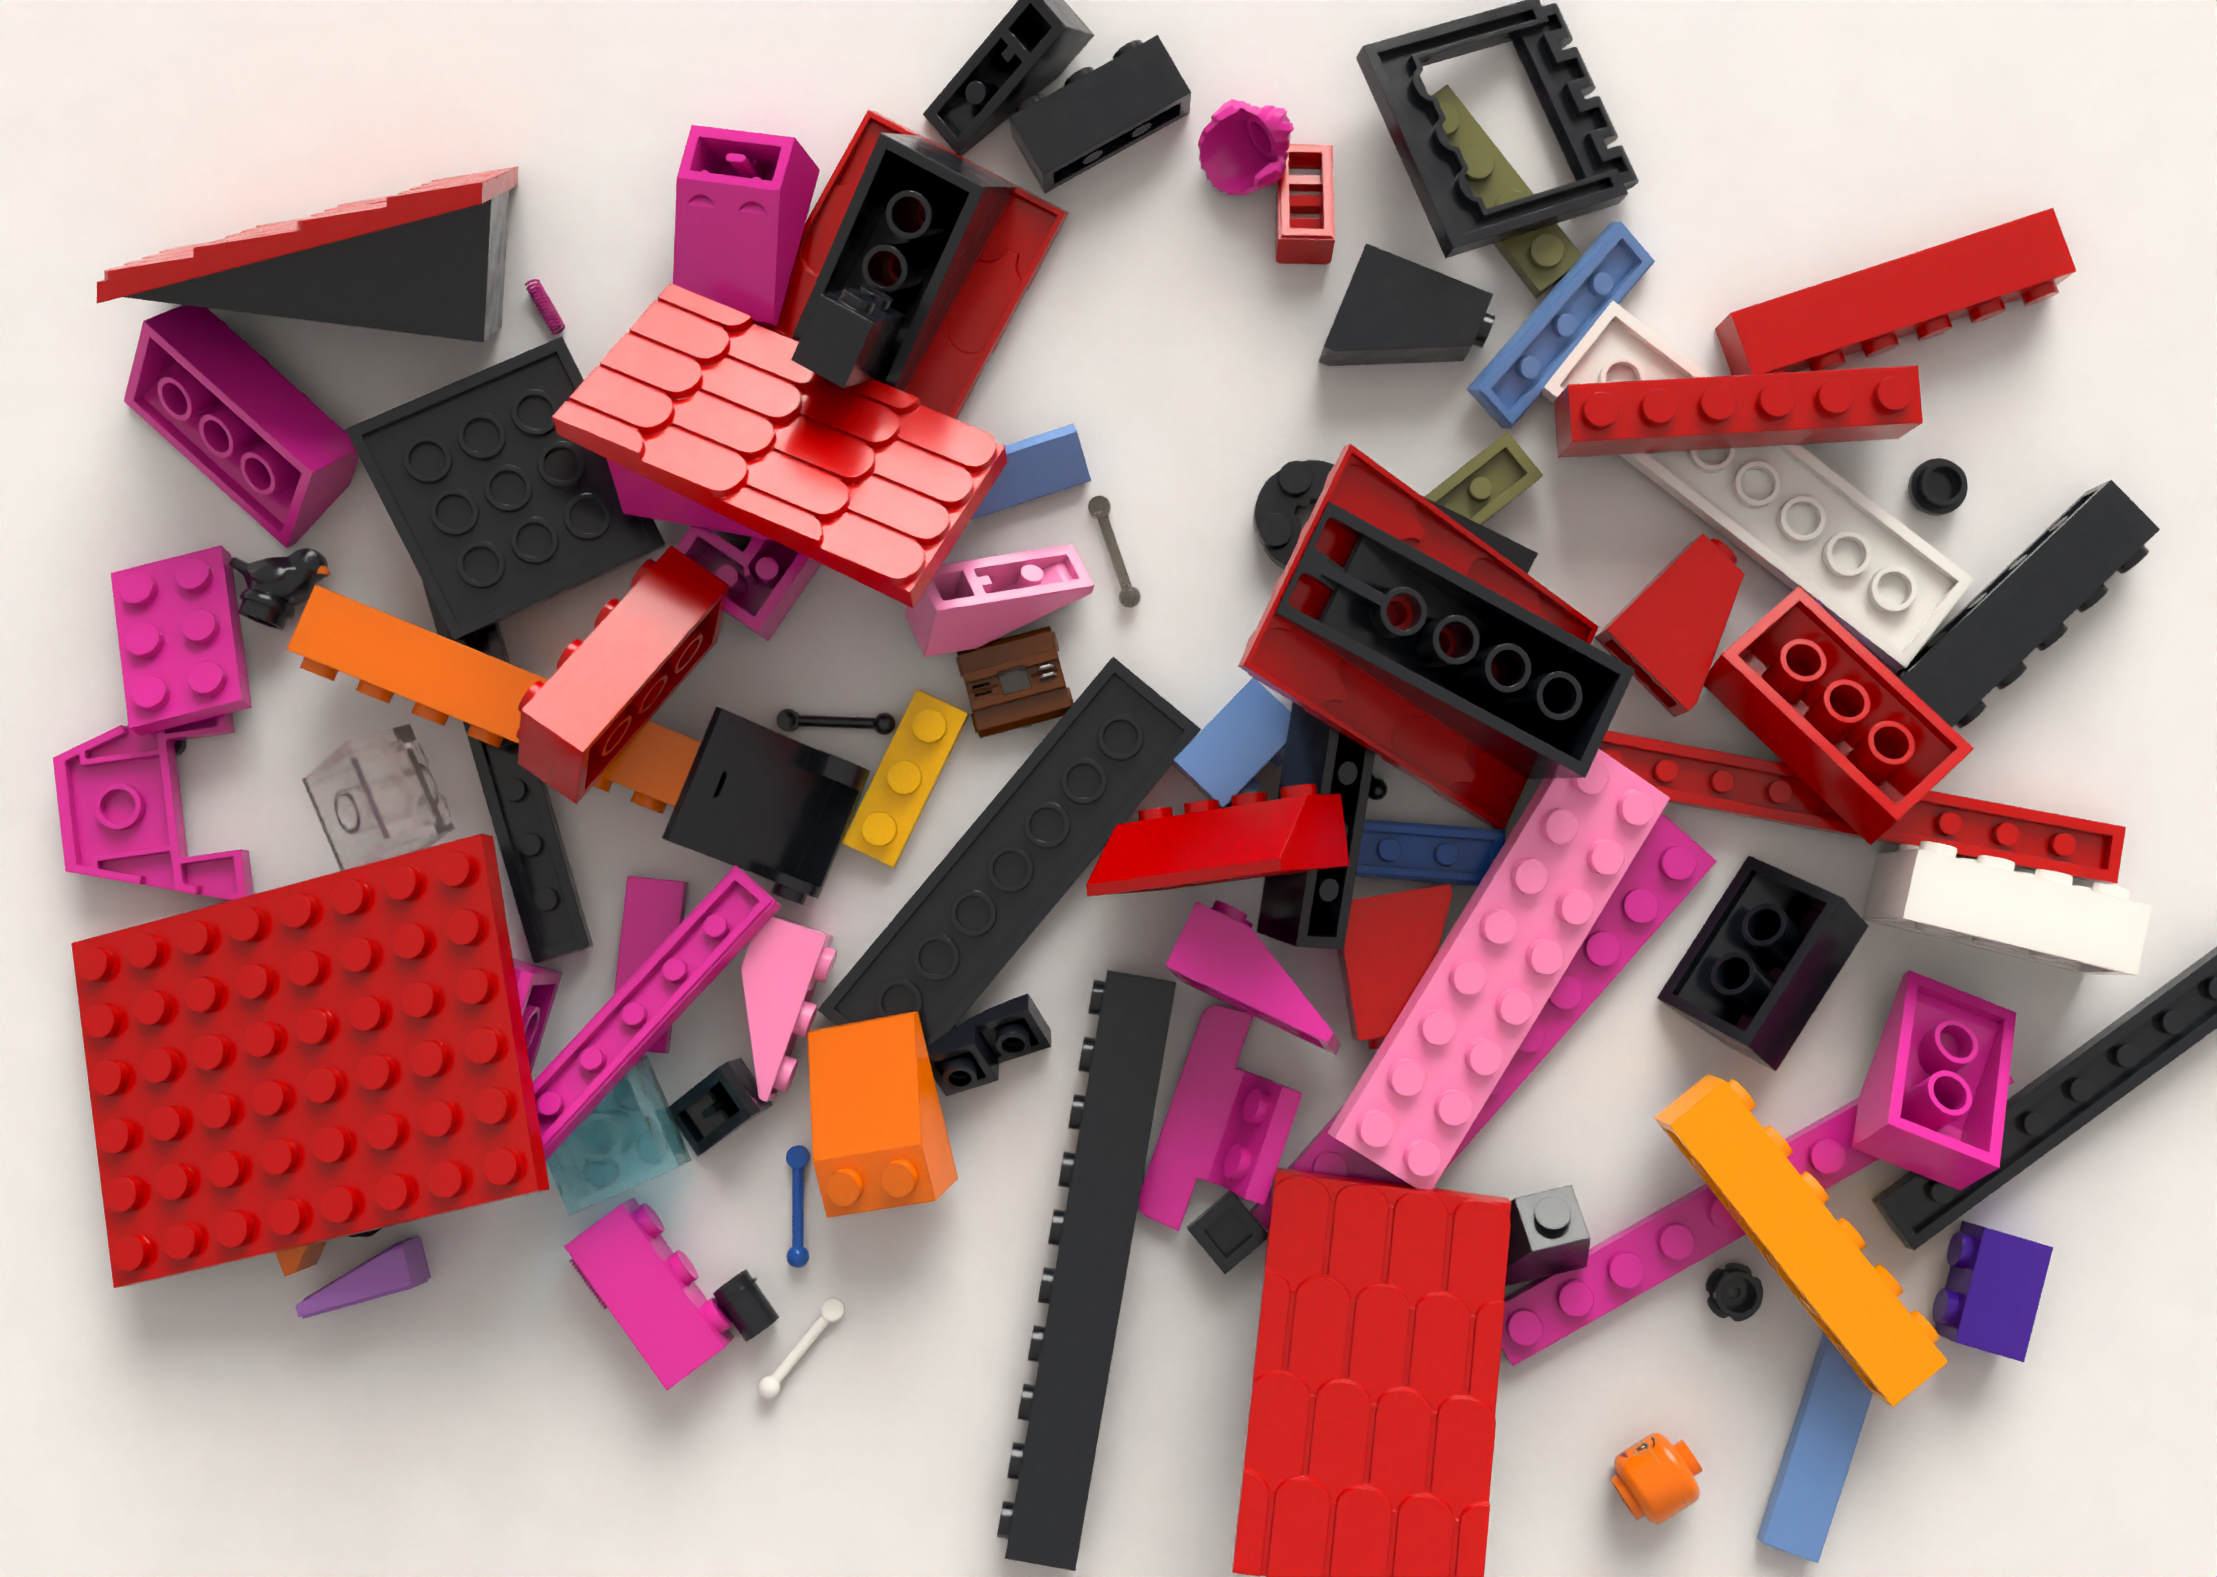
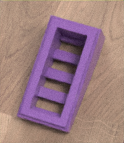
[296,1236,431,1319]

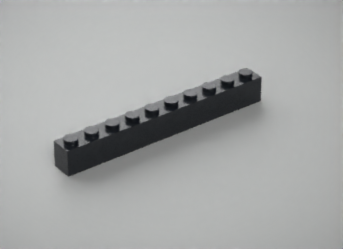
[997,970,1176,1571]

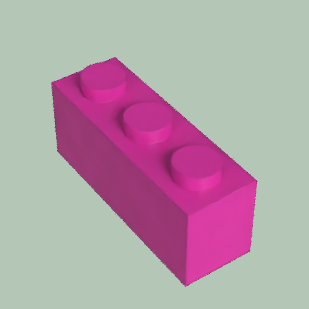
[564,1198,734,1390]

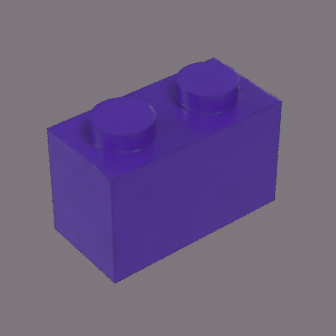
[1932,1220,2053,1362]

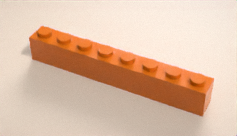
[286,584,701,814]

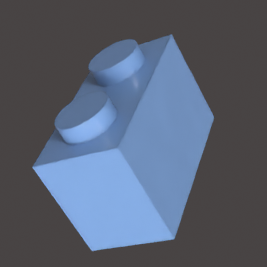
[1173,678,1291,808]

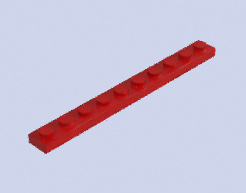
[1599,730,2126,884]

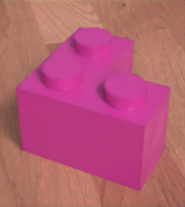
[676,526,822,641]

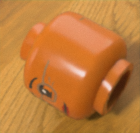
[1610,1433,1703,1524]

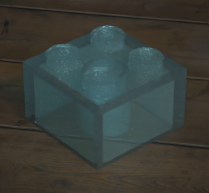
[546,1055,692,1216]

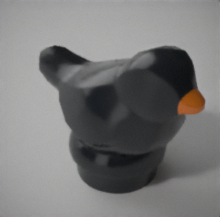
[229,548,331,630]

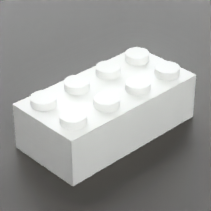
[1863,841,2152,976]

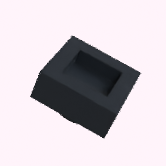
[1187,1190,1268,1274]

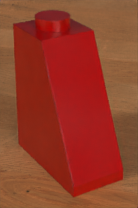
[1594,533,1744,717]
[1337,884,1452,1050]

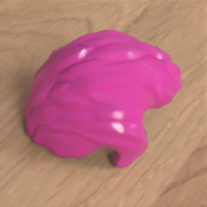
[1198,99,1294,196]

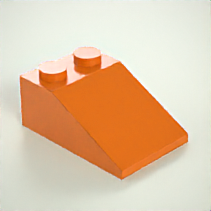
[807,1011,958,1218]

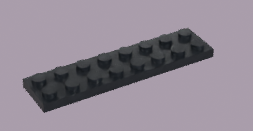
[817,657,1201,1047]

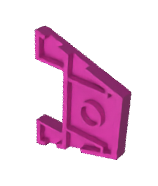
[53,713,254,900]

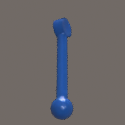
[786,1145,810,1268]

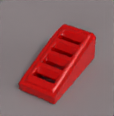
[1275,144,1335,264]

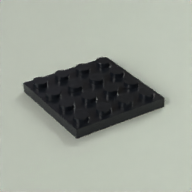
[345,337,665,642]

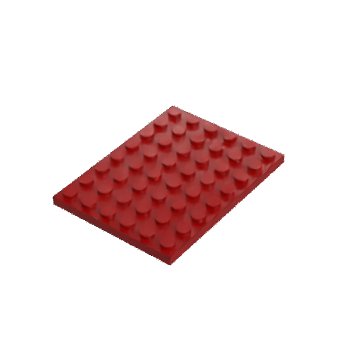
[71,834,550,1288]

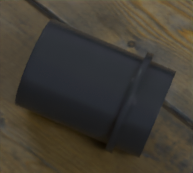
[713,1269,779,1342]

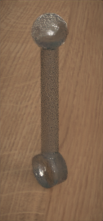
[1088,496,1141,608]

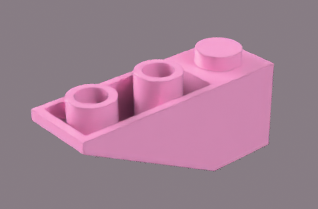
[741,915,837,1102]

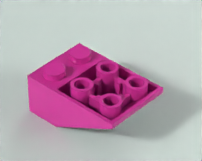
[673,125,820,327]

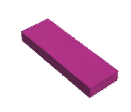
[614,876,688,1054]

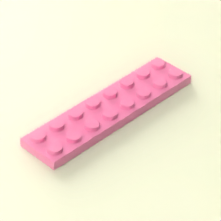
[1327,749,1670,1190]

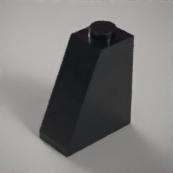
[1318,243,1496,366]

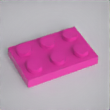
[111,545,252,736]

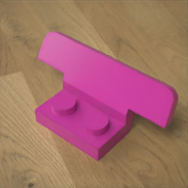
[1138,1005,1303,1231]

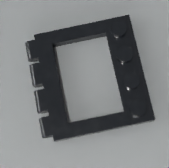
[1356,0,1639,259]

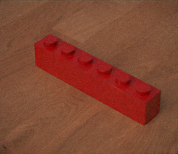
[1715,208,2076,375]
[1554,365,1923,458]

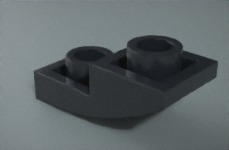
[927,994,1051,1096]

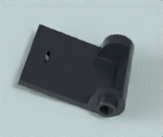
[662,706,870,905]

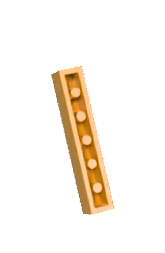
[1654,1074,1948,1407]

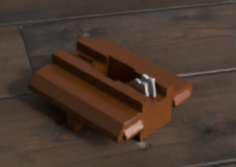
[956,626,1074,738]

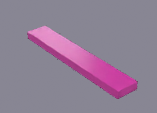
[533,865,782,1161]

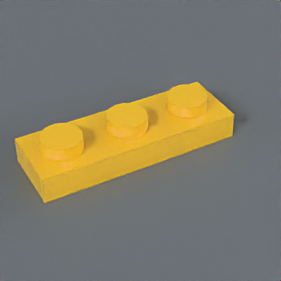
[842,689,969,868]

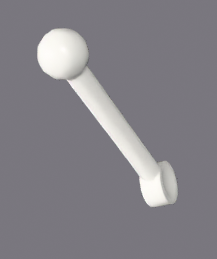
[757,1297,845,1399]

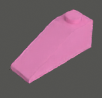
[905,544,1094,657]

